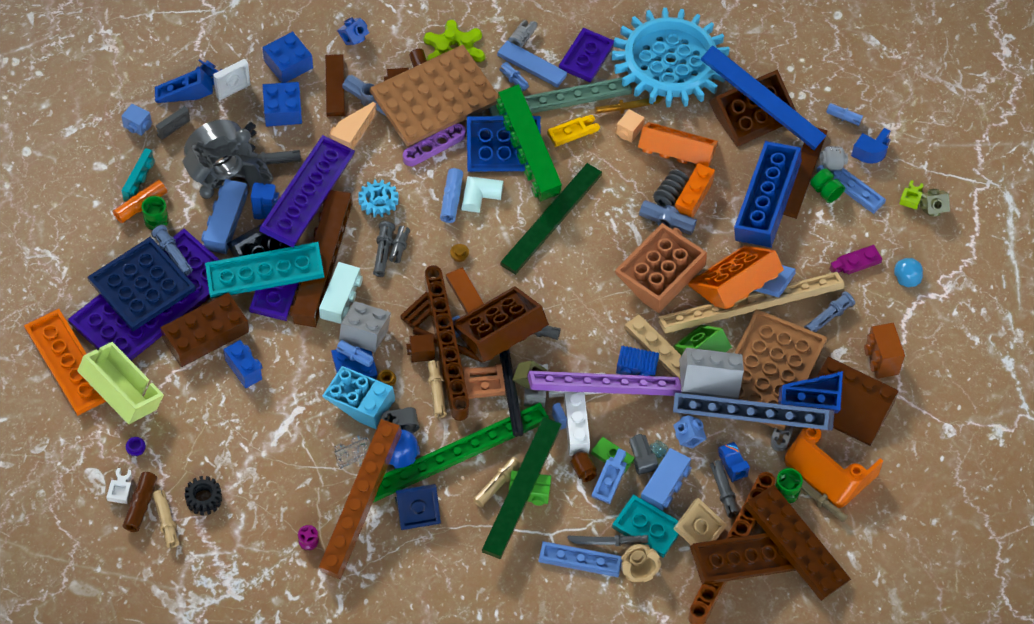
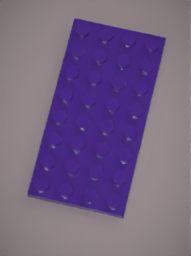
[68,228,219,361]

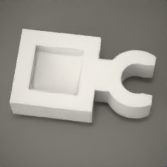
[107,468,132,504]

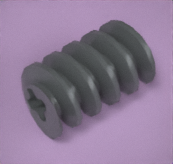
[653,169,689,207]

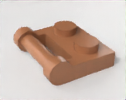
[463,363,506,399]

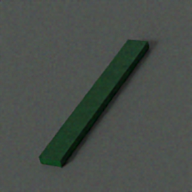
[500,163,602,275]
[482,417,562,559]

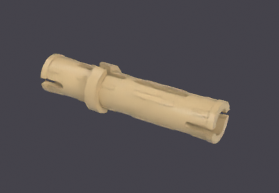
[427,360,447,418]
[473,457,521,507]
[152,490,179,548]

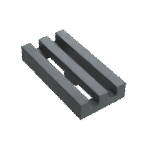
[156,106,190,140]

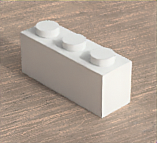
[564,392,590,456]

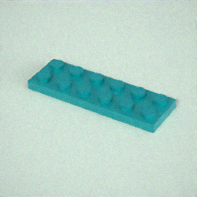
[205,242,325,299]

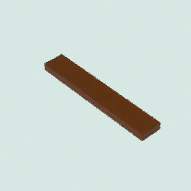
[783,127,827,219]

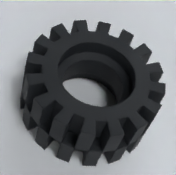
[185,476,222,516]

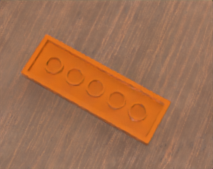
[24,309,106,416]

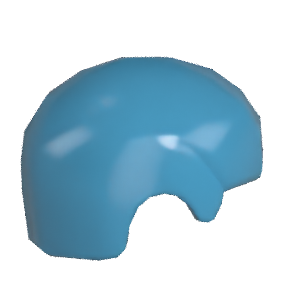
[894,258,923,287]

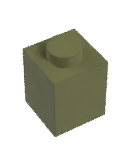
[513,361,547,389]

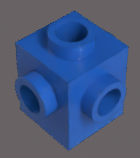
[337,17,370,45]

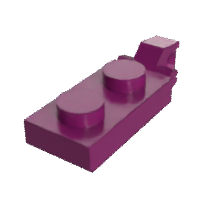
[829,245,882,275]

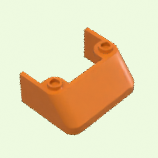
[784,427,883,508]

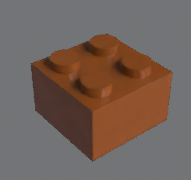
[864,322,905,379]

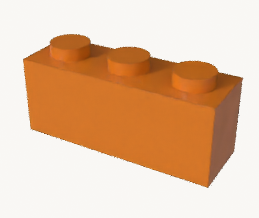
[675,163,715,218]

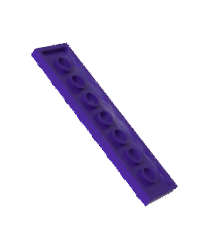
[259,135,355,248]

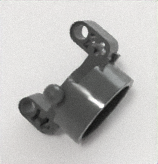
[182,120,274,199]

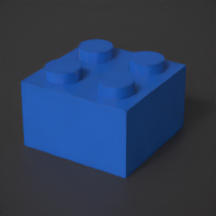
[262,31,313,83]
[262,82,302,127]

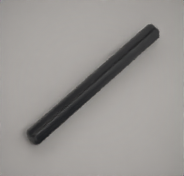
[499,349,524,437]

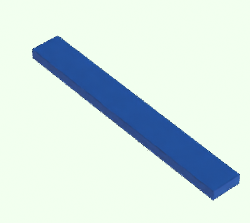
[701,45,826,150]

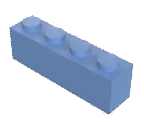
[201,179,248,254]

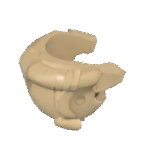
[621,544,661,583]

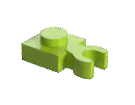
[899,180,923,210]

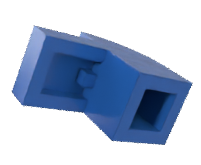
[851,128,891,164]

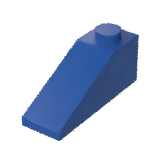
[155,68,213,103]

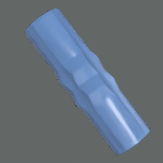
[440,168,463,223]

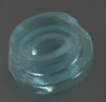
[650,440,669,458]

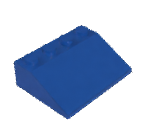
[467,116,541,172]

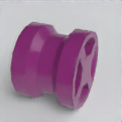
[298,525,319,550]

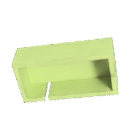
[77,342,164,424]

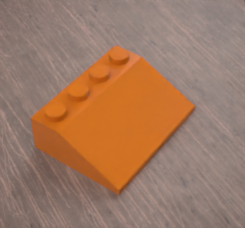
[688,245,784,309]

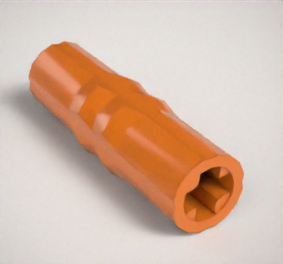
[113,180,167,224]

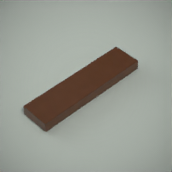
[325,54,345,117]

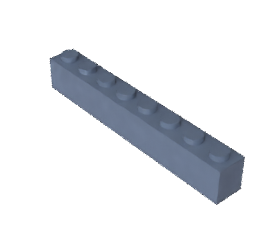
[673,393,835,431]

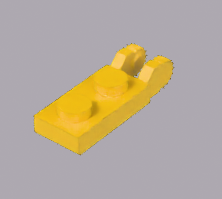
[547,115,600,147]

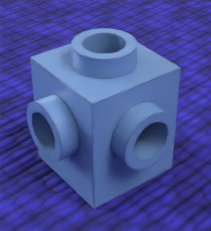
[673,415,707,449]

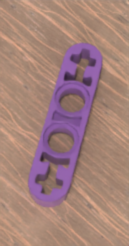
[403,124,465,166]

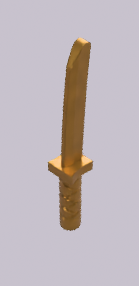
[595,96,664,114]

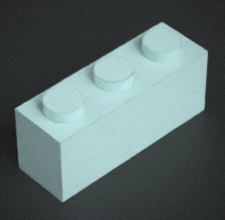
[319,262,363,324]

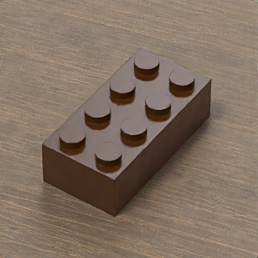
[160,292,249,368]

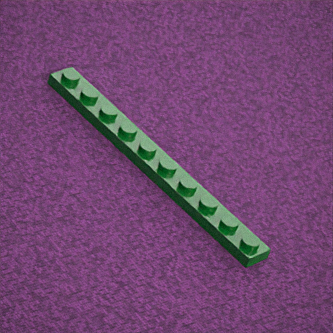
[373,403,549,503]

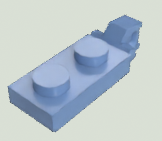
[591,448,627,505]

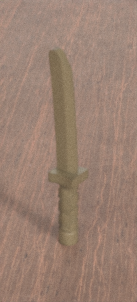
[788,467,848,522]

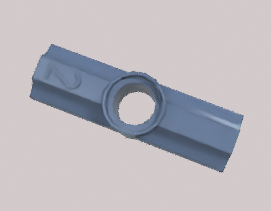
[342,75,386,116]
[639,200,697,235]

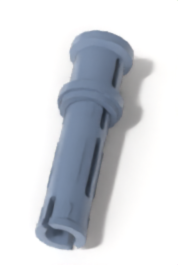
[151,225,193,276]
[804,291,855,333]

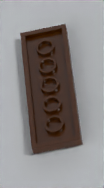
[744,485,851,601]
[690,533,796,585]

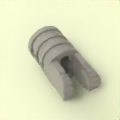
[508,20,538,48]

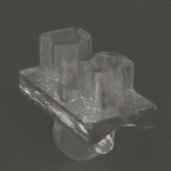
[334,435,369,469]

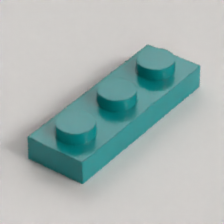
[121,148,155,202]

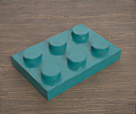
[612,494,679,558]

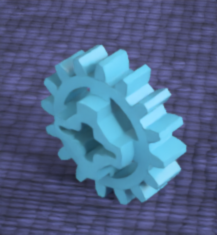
[358,179,399,217]

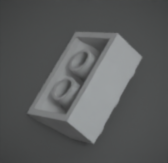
[679,348,744,400]

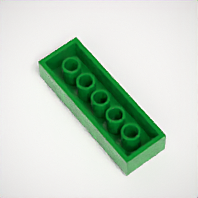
[496,84,562,202]

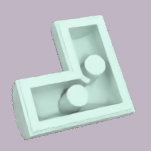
[461,176,504,213]

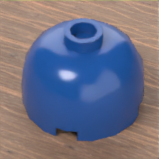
[389,429,420,468]

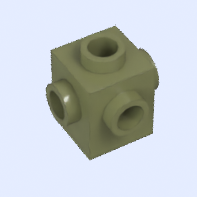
[920,189,950,217]

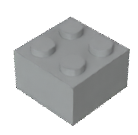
[339,301,391,352]

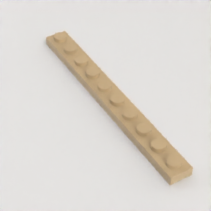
[658,272,844,334]

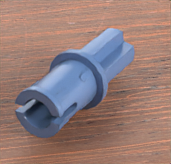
[500,62,529,91]
[826,103,863,126]
[336,340,374,367]

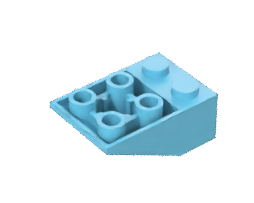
[322,366,395,429]

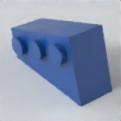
[778,371,843,414]

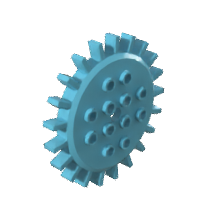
[612,8,730,107]

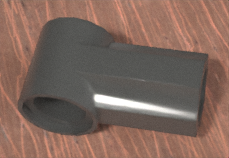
[629,434,658,475]

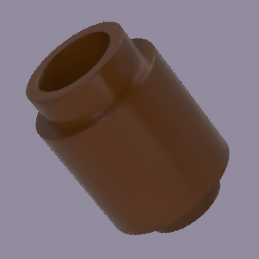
[570,451,597,482]

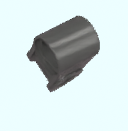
[381,407,420,433]

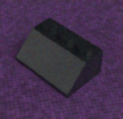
[227,224,296,257]

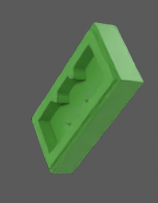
[591,437,634,475]

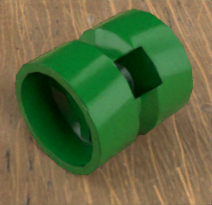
[810,168,845,203]
[142,196,169,230]
[775,468,803,504]

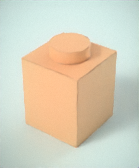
[616,109,644,143]

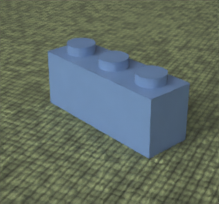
[641,448,692,511]

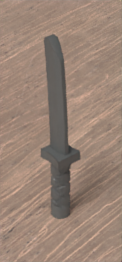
[567,535,649,546]

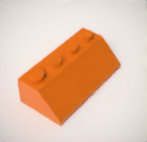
[638,122,718,167]

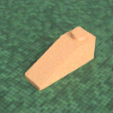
[329,102,377,149]

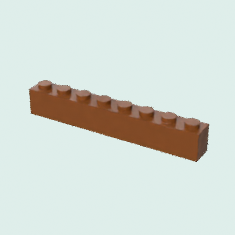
[319,419,402,580]

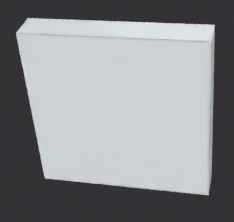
[213,59,251,100]

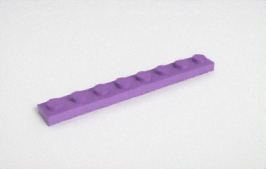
[527,371,681,396]

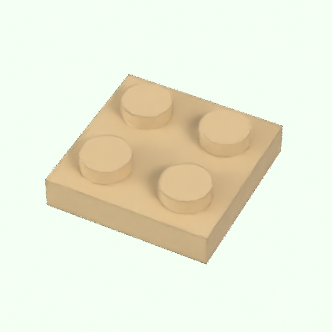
[674,498,727,545]

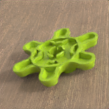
[423,20,486,63]

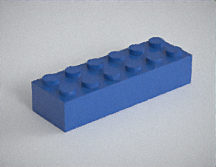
[734,141,802,248]

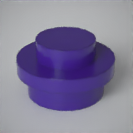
[125,437,146,456]

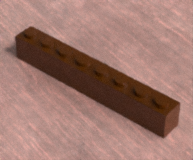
[290,190,353,328]

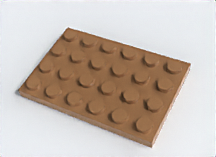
[370,45,498,147]
[735,309,827,431]

